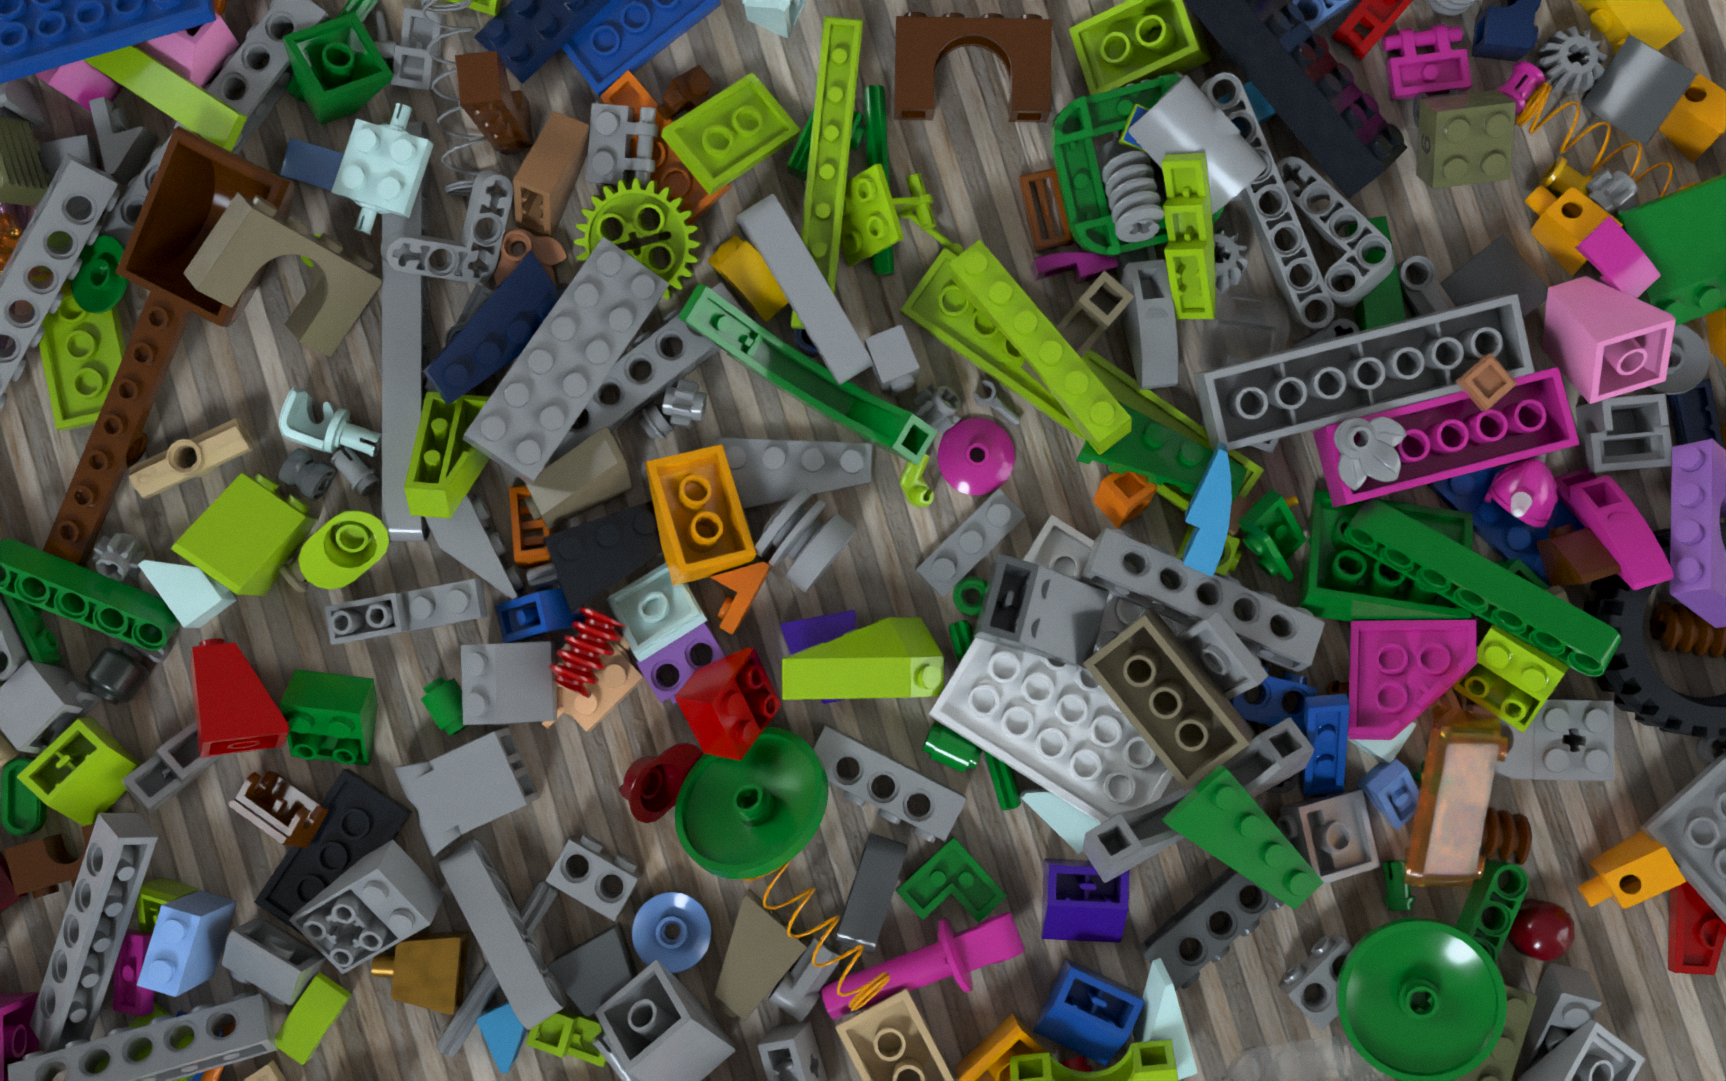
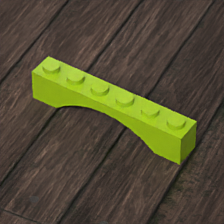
[948,239,1132,456]

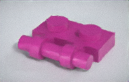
[1381,24,1472,101]

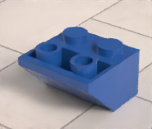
[1033,958,1145,1066]

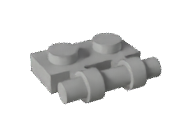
[586,103,659,188]

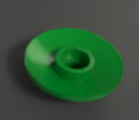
[71,235,129,314]

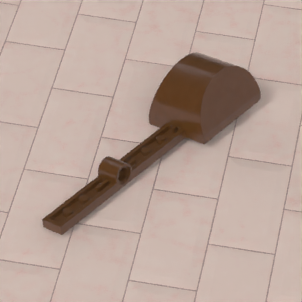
[43,126,294,568]

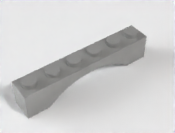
[1082,717,1315,883]

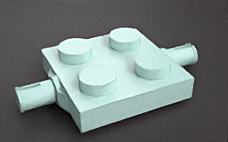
[331,103,434,235]

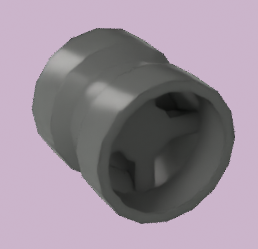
[278,448,335,501]

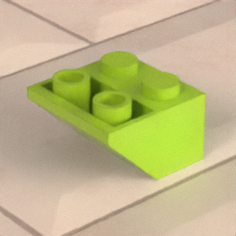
[1452,625,1569,733]
[17,716,142,826]

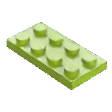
[30,273,126,431]

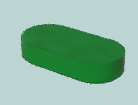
[1,757,47,837]

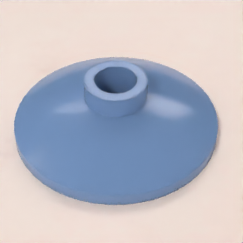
[632,892,711,973]

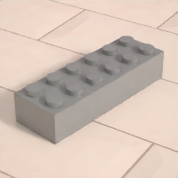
[463,237,670,485]

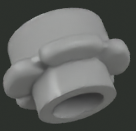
[639,404,675,440]

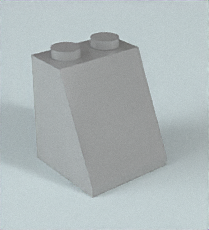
[594,959,736,1081]

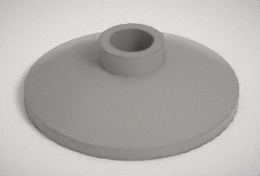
[1647,324,1709,395]

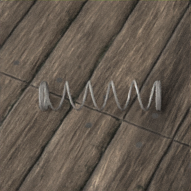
[420,0,496,196]

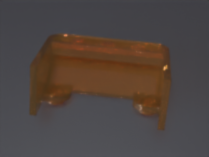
[1403,704,1508,887]

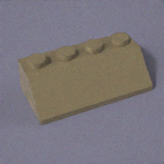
[1083,607,1255,791]

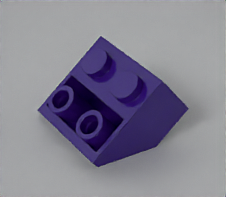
[1041,858,1130,943]

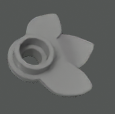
[1334,416,1406,490]

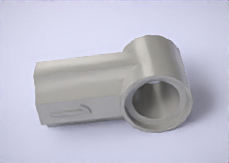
[1396,255,1456,317]
[768,936,842,1022]

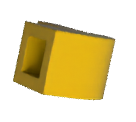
[707,234,788,322]

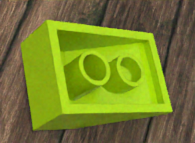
[1069,0,1211,95]

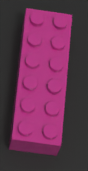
[1313,367,1580,507]

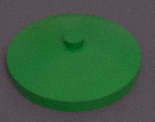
[675,727,828,879]
[1336,917,1507,1081]

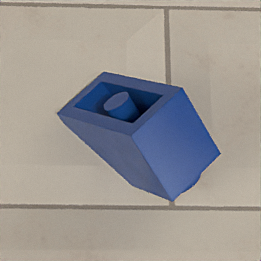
[495,588,586,643]

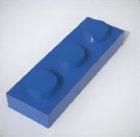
[1300,694,1350,796]

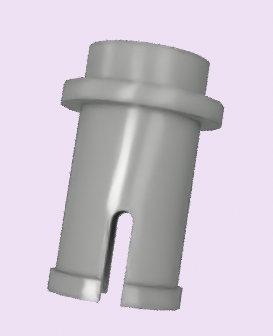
[330,446,380,496]

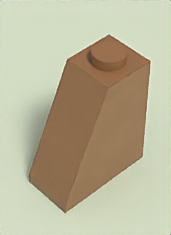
[513,111,590,238]

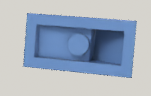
[1357,759,1426,830]

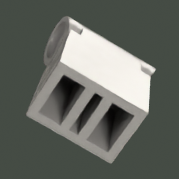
[394,727,540,858]

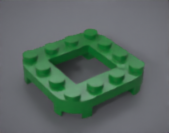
[1050,74,1225,256]

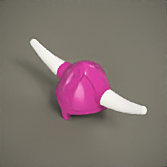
[1483,453,1558,527]

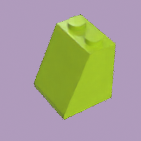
[171,472,318,596]

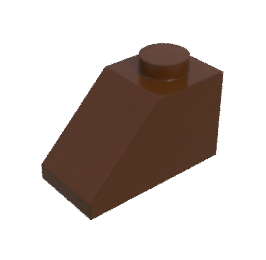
[1536,523,1622,586]

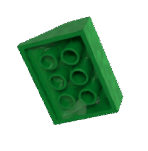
[1617,173,1726,326]
[1298,490,1473,622]

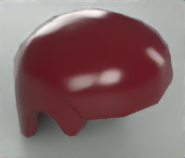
[1508,898,1575,961]

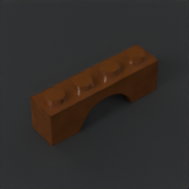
[455,51,534,155]

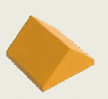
[955,1013,1049,1081]

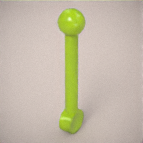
[897,210,963,256]

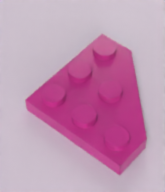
[1348,620,1478,740]

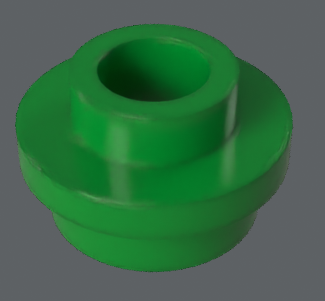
[953,576,987,615]

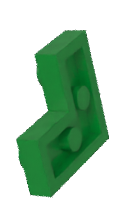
[895,836,1007,923]

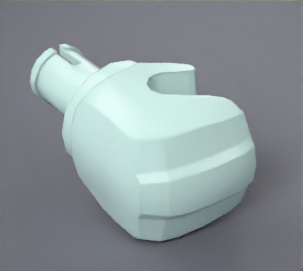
[279,388,382,457]

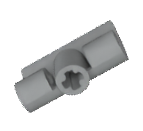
[1128,75,1267,215]

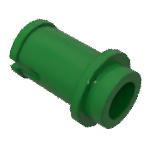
[1382,860,1416,911]

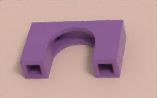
[1670,439,1726,628]

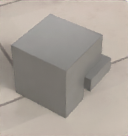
[1575,393,1672,474]
[0,660,102,754]

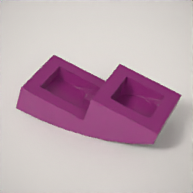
[1031,252,1118,285]

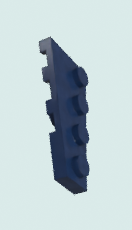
[423,250,561,404]

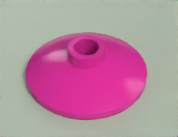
[937,418,1015,495]

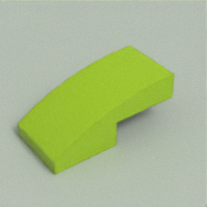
[275,972,352,1066]
[526,1009,608,1068]

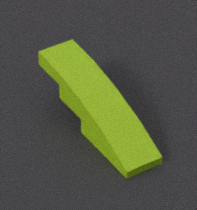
[1161,153,1216,319]

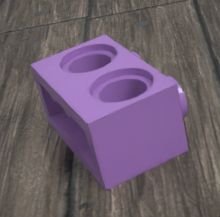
[636,621,728,704]

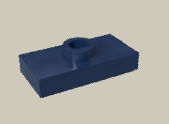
[1667,378,1726,450]

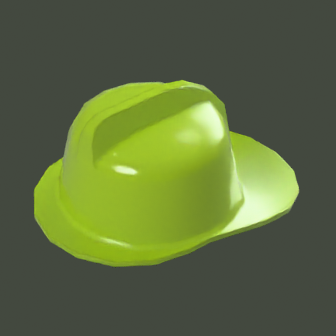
[298,510,389,590]

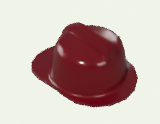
[619,743,703,823]

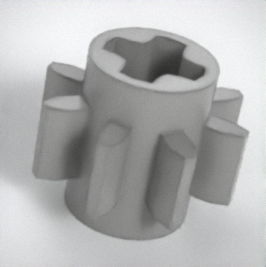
[1585,170,1638,219]
[662,379,707,429]
[913,384,962,434]
[92,533,147,581]

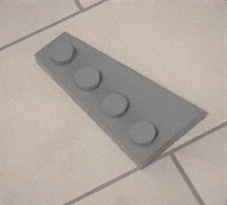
[716,438,872,510]

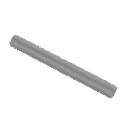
[436,881,558,1057]

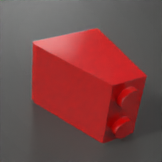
[190,638,289,758]

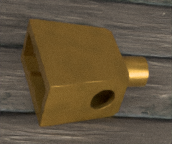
[371,930,470,1015]

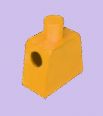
[1659,72,1726,163]
[1524,184,1623,276]
[1577,831,1686,909]

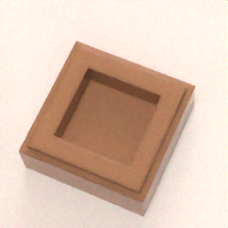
[1456,353,1518,411]

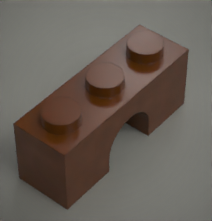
[4,812,137,899]

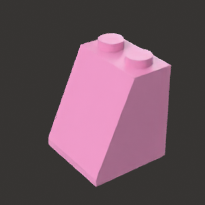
[1542,276,1676,404]

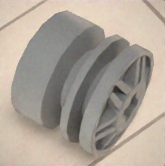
[754,487,857,593]

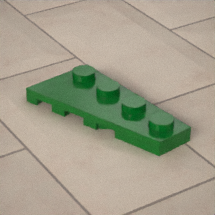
[1076,401,1248,503]
[1161,765,1324,910]

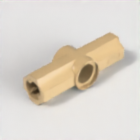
[129,418,254,499]

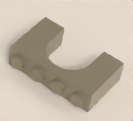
[183,192,383,357]

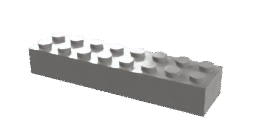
[1193,294,1534,451]

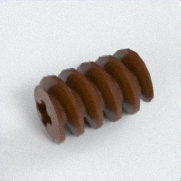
[1650,602,1726,659]
[1439,799,1532,865]

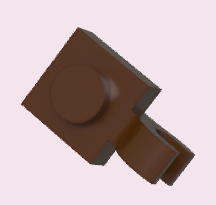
[656,65,722,120]

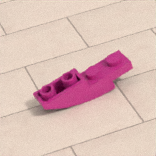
[1554,467,1673,591]

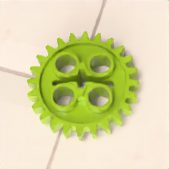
[574,178,702,303]

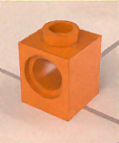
[1093,471,1157,529]

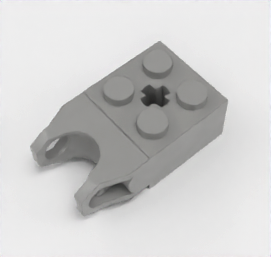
[1466,698,1614,781]

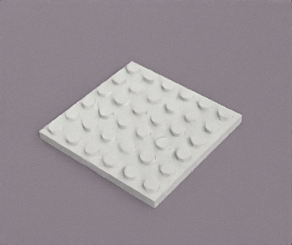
[928,515,1189,824]

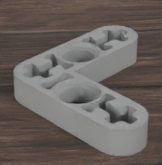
[381,169,514,284]

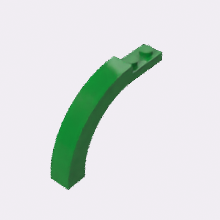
[678,283,938,466]

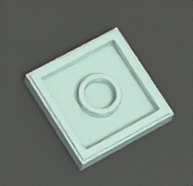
[606,562,707,662]

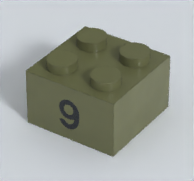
[1416,90,1516,189]

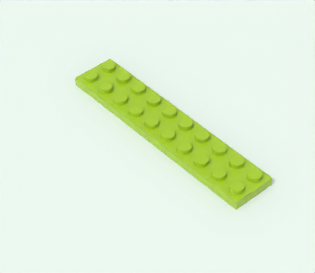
[900,247,1264,512]

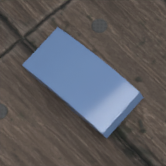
[280,138,344,191]

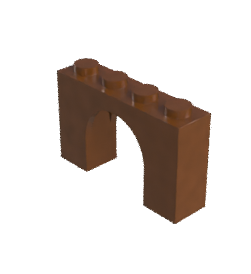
[894,12,1052,123]

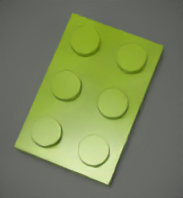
[661,72,801,196]

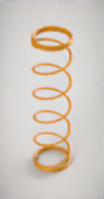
[1515,82,1699,198]
[741,860,891,1011]

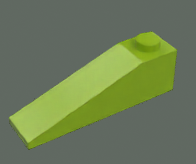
[782,617,944,700]

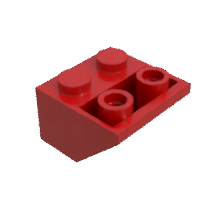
[675,647,782,761]

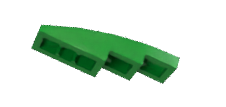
[1344,216,1405,331]

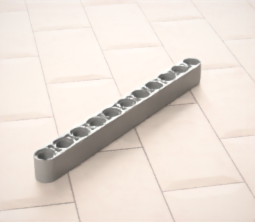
[382,121,430,542]

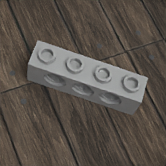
[813,724,967,843]

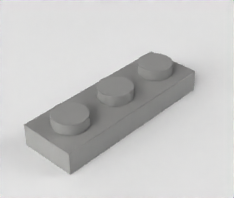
[915,488,1026,597]

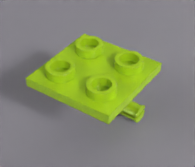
[840,164,937,267]

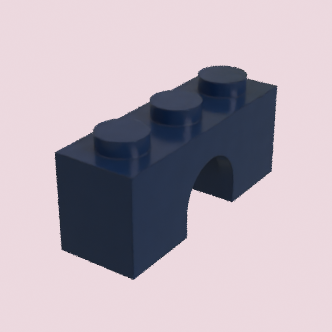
[1471,0,1541,62]

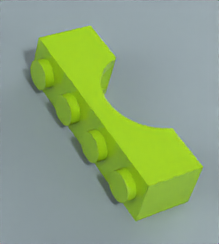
[1010,1039,1178,1081]

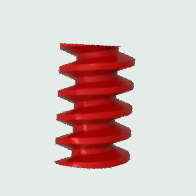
[549,607,627,698]

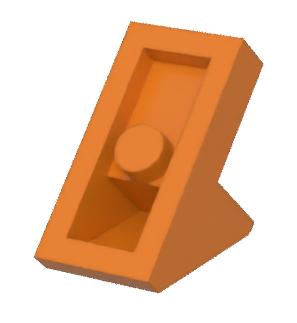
[710,562,772,635]

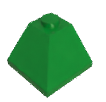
[283,12,393,125]

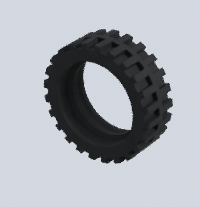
[1583,522,1726,739]

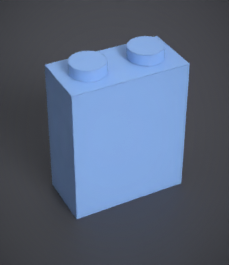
[137,890,237,997]

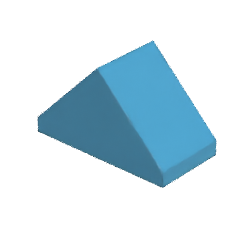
[476,1000,527,1074]

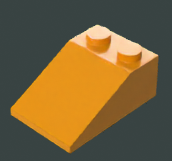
[645,444,757,586]

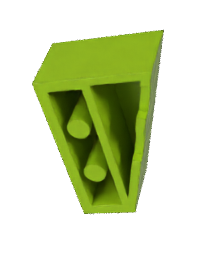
[404,392,490,519]

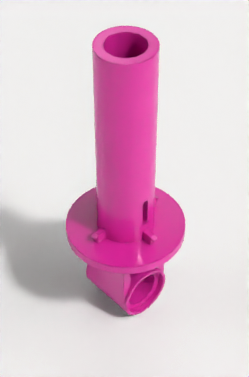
[821,912,1025,1020]

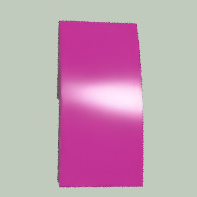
[1575,216,1661,299]

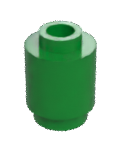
[420,676,469,737]
[921,722,983,773]

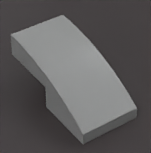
[391,7,446,91]

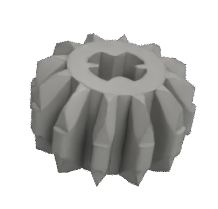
[1535,26,1608,96]
[1213,226,1249,294]

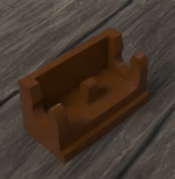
[228,771,329,848]

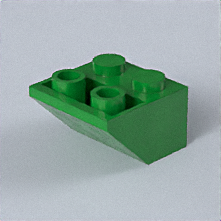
[280,669,378,766]

